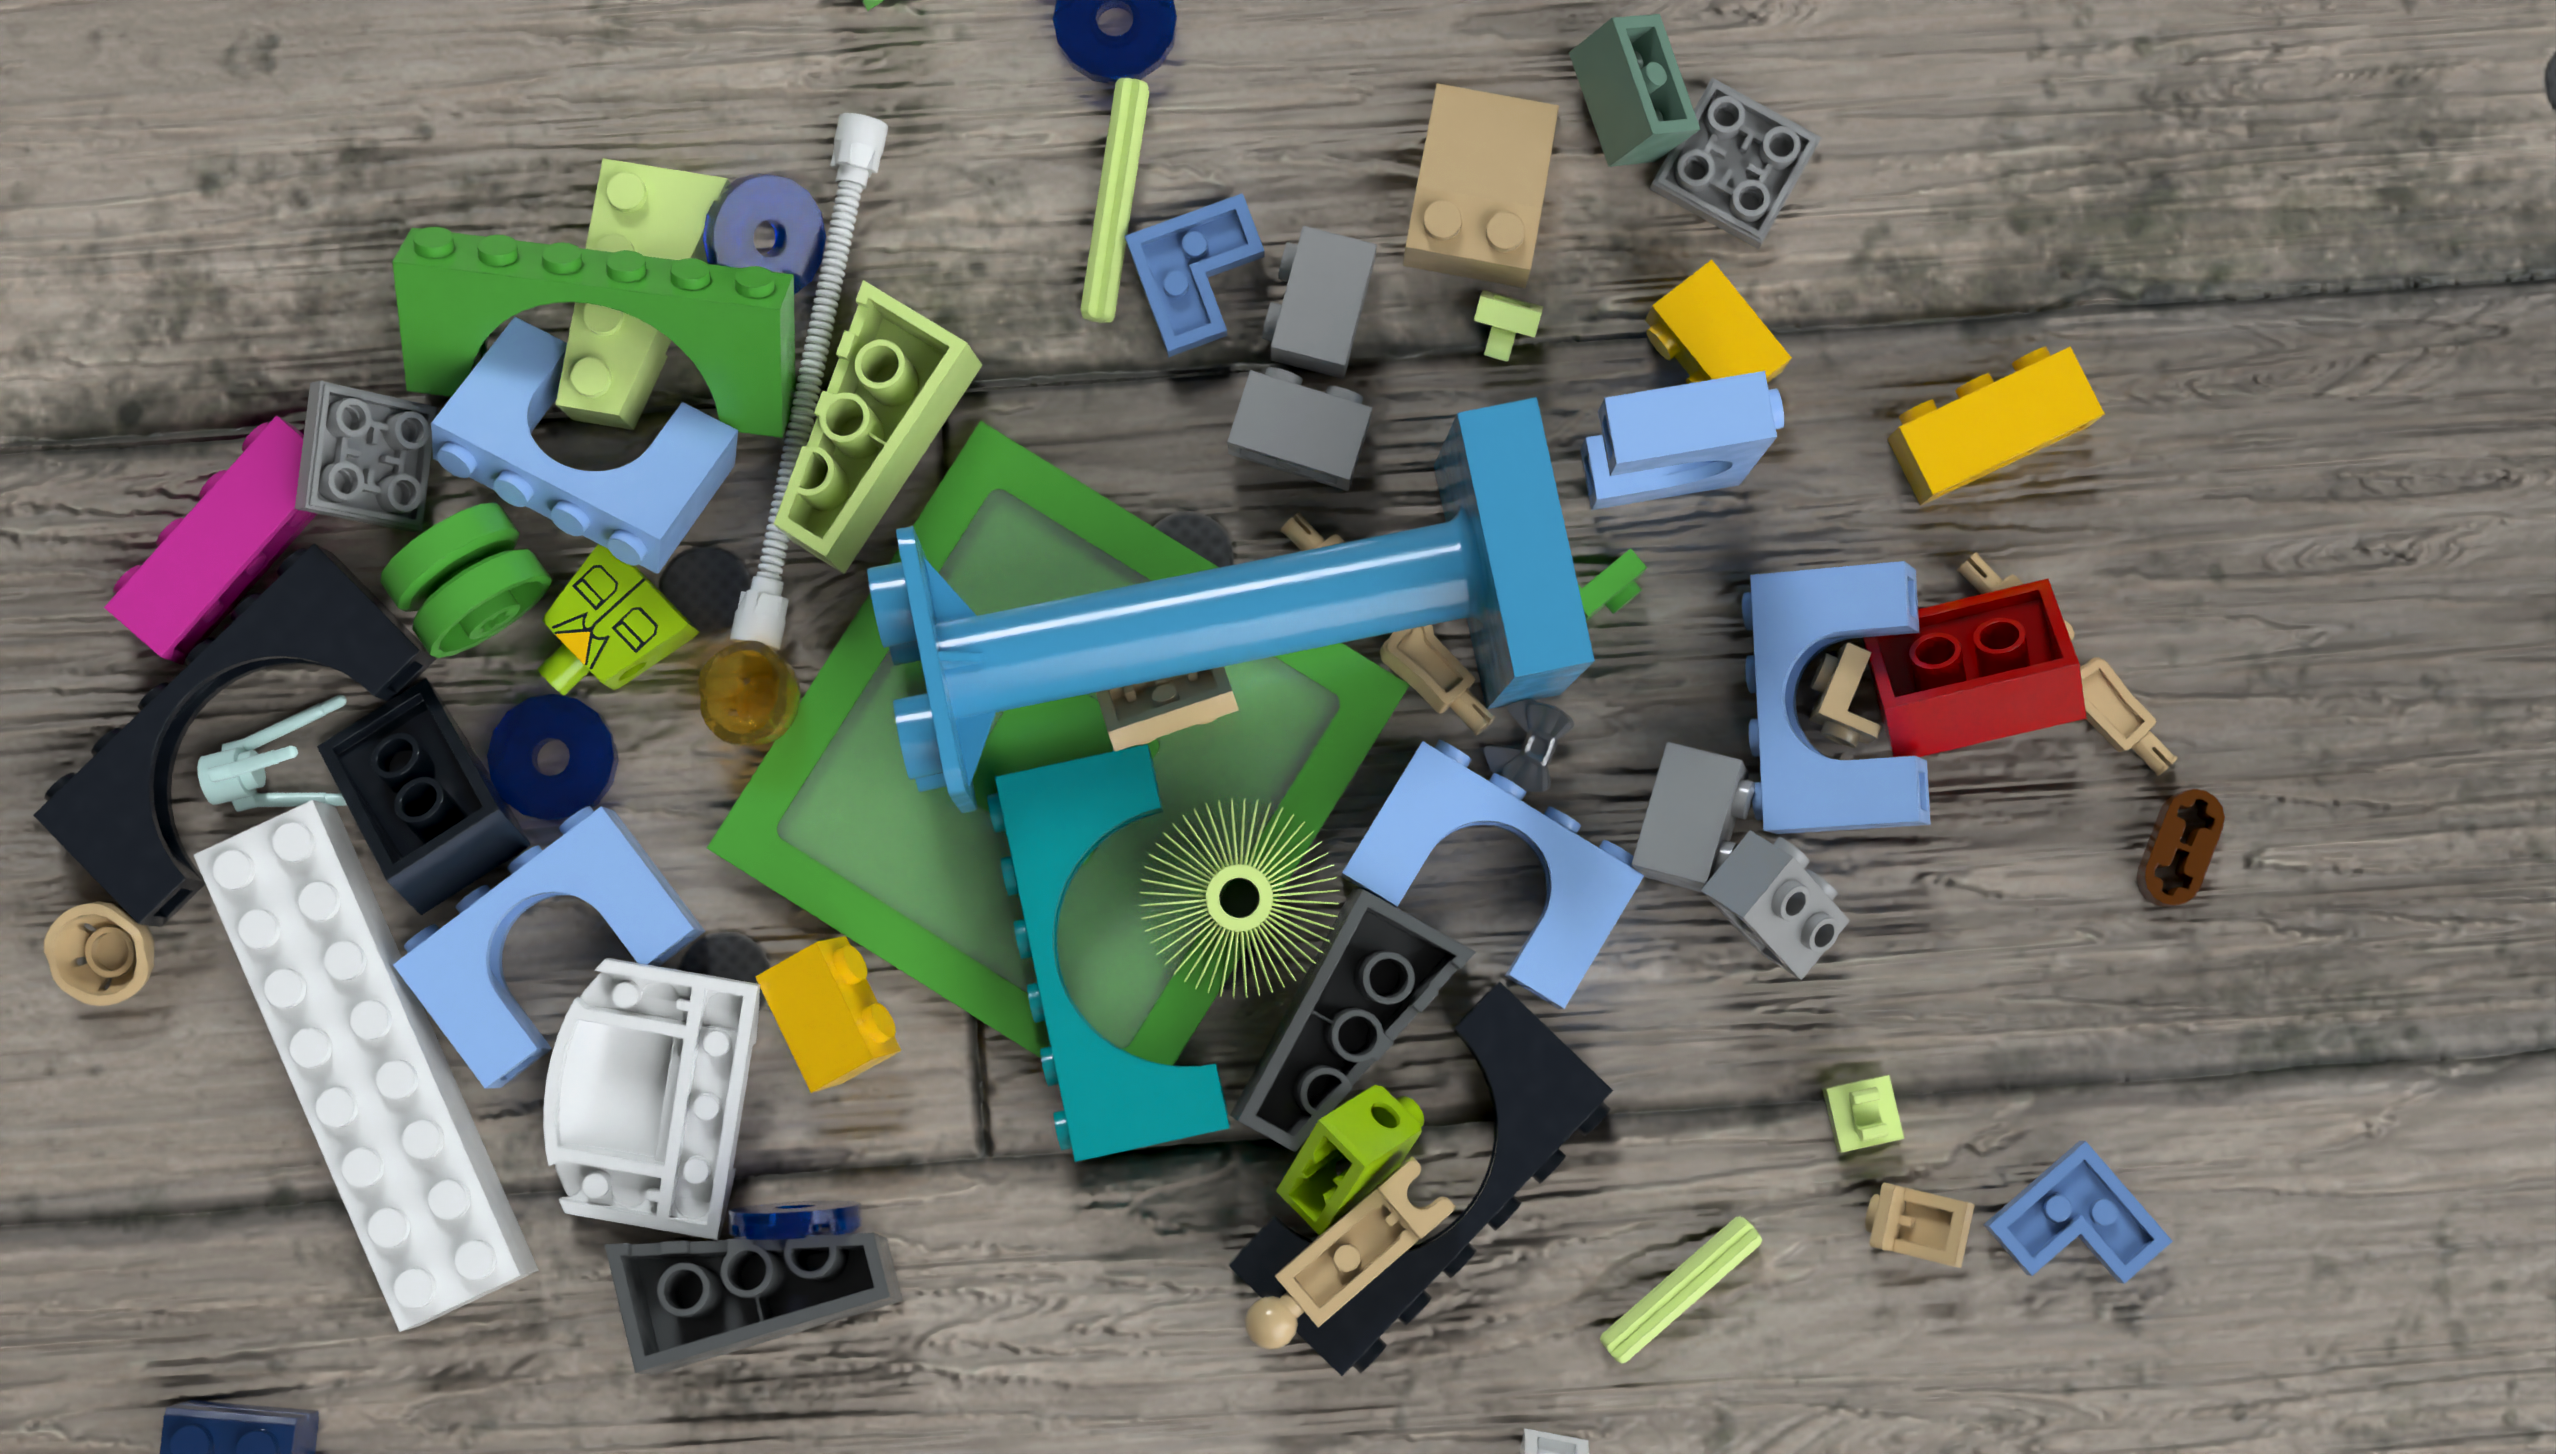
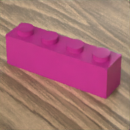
[104,415,317,665]

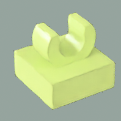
[1474,290,1543,362]
[1822,1075,1904,1153]

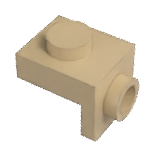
[1808,642,1882,748]
[1865,1182,1975,1268]

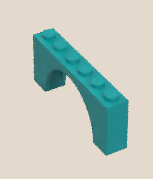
[987,744,1231,1162]

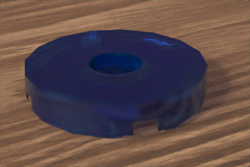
[1053,0,1177,84]
[703,173,826,295]
[487,693,619,822]
[729,1200,862,1240]

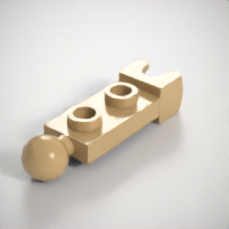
[1245,1156,1456,1350]

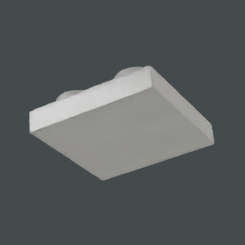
[1650,78,1822,249]
[295,381,437,532]

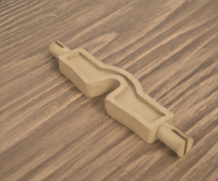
[1281,512,1496,736]
[1956,552,2178,776]

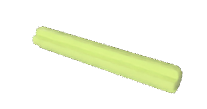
[1080,78,1149,323]

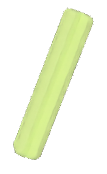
[1600,1216,1762,1364]

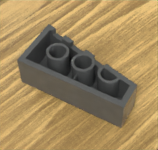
[1230,889,1476,1152]
[604,1233,903,1375]

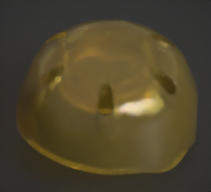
[698,640,800,747]

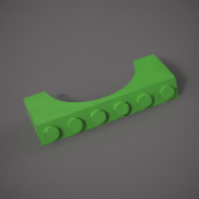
[392,227,796,438]

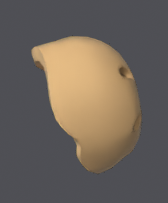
[44,901,155,1006]

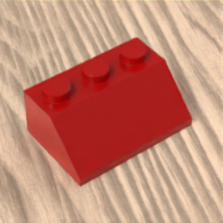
[1862,578,2087,757]

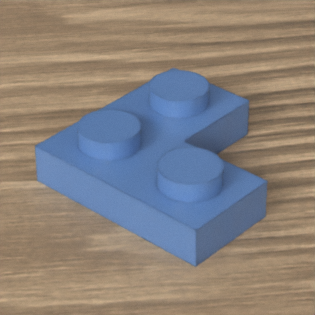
[1125,193,1265,357]
[1983,1141,2173,1284]

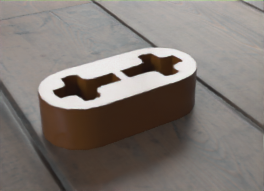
[2136,789,2225,907]

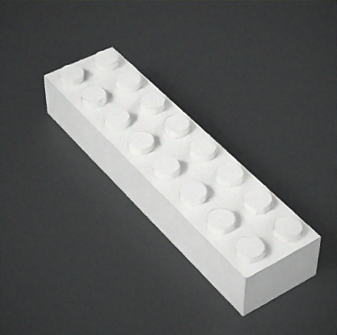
[194,800,539,1332]

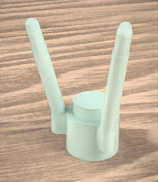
[197,695,347,812]

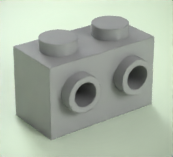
[1262,226,1377,379]
[1227,367,1373,491]
[1632,742,1755,892]
[1701,830,1850,980]

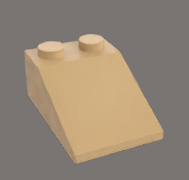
[1403,83,1559,288]

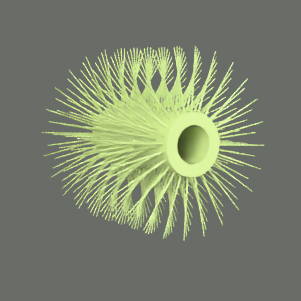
[1139,798,1340,998]

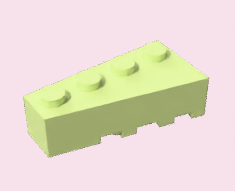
[556,158,740,430]
[774,280,982,574]

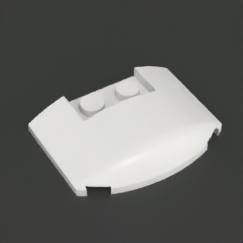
[543,958,760,1240]

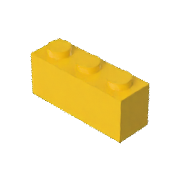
[1887,346,2105,506]

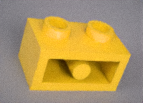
[1645,259,1792,384]
[755,936,901,1093]

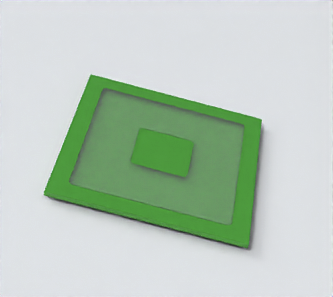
[707,420,1410,1066]

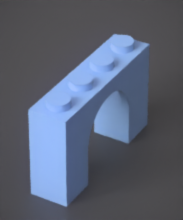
[431,317,738,574]
[1580,371,1784,510]
[1742,561,1931,834]
[1341,740,1644,1010]
[393,806,705,1089]

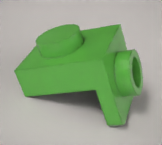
[1578,548,1647,622]

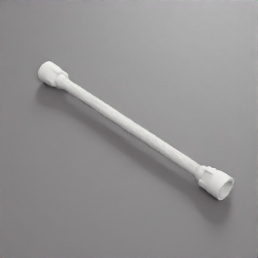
[730,113,888,650]

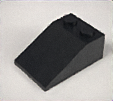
[317,678,531,915]

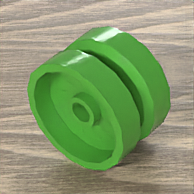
[380,502,552,658]

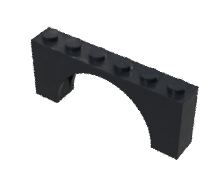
[33,543,437,927]
[1229,982,1613,1376]

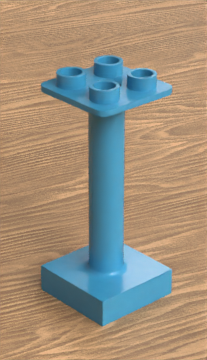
[867,397,1595,813]

